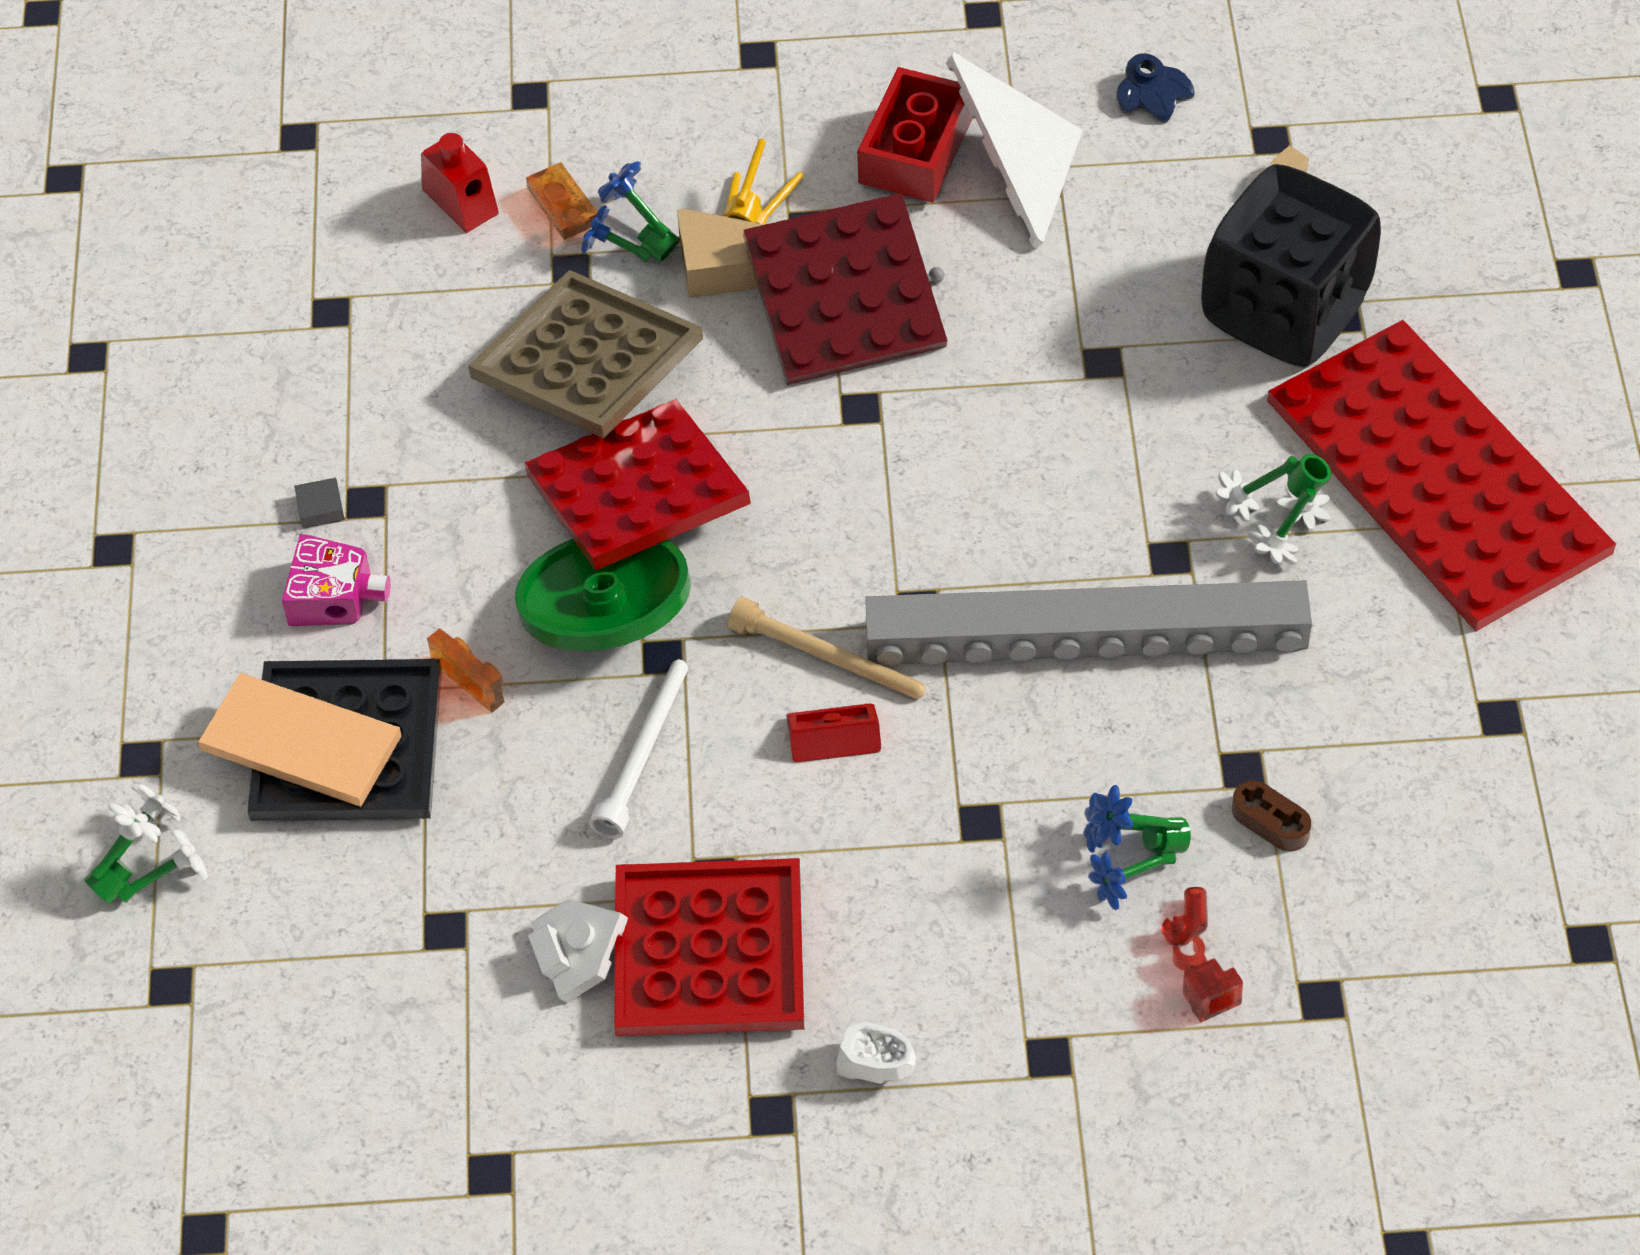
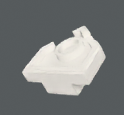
[528,899,628,1003]

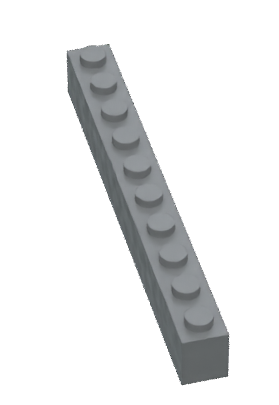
[865,580,1312,666]

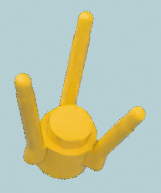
[722,138,803,225]

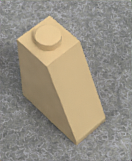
[677,209,764,298]

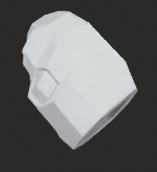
[836,1021,916,1084]

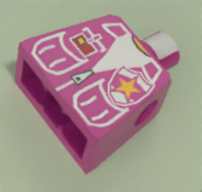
[282,534,391,626]

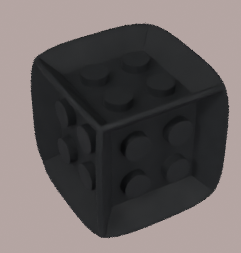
[1201,164,1381,367]

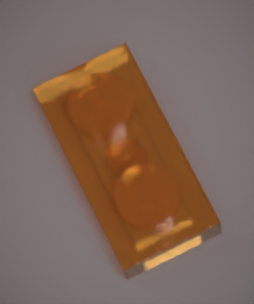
[526,162,597,240]
[427,628,505,713]

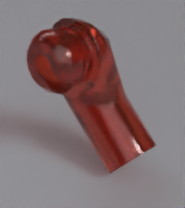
[1161,887,1208,947]

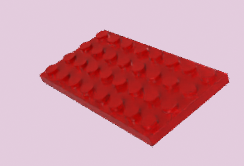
[1267,320,1616,632]

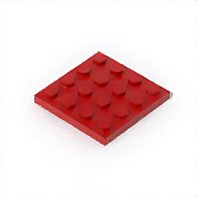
[524,399,751,571]
[614,858,805,1036]

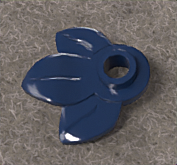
[1116,53,1195,123]

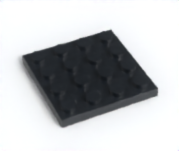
[247,659,442,821]

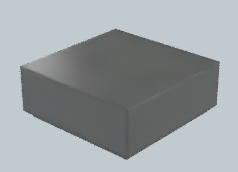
[294,478,344,528]

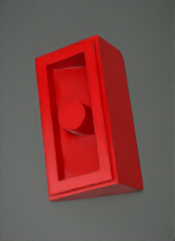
[786,703,881,762]

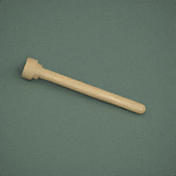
[727,596,925,699]

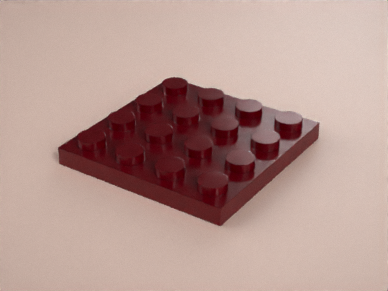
[743,193,948,385]

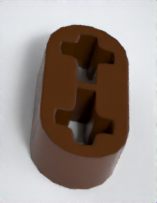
[1232,780,1311,851]

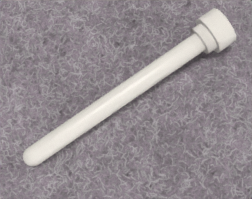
[589,659,688,839]

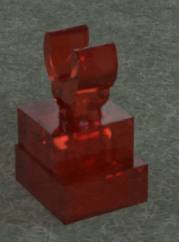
[1172,936,1243,1023]

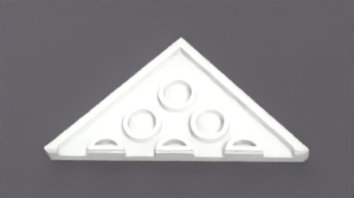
[946,52,1083,249]

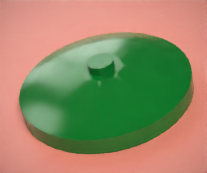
[515,539,691,651]

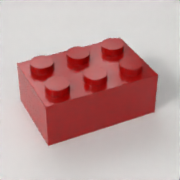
[857,67,972,203]

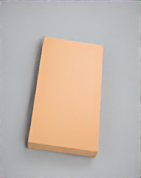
[198,673,401,807]

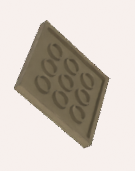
[468,270,703,439]

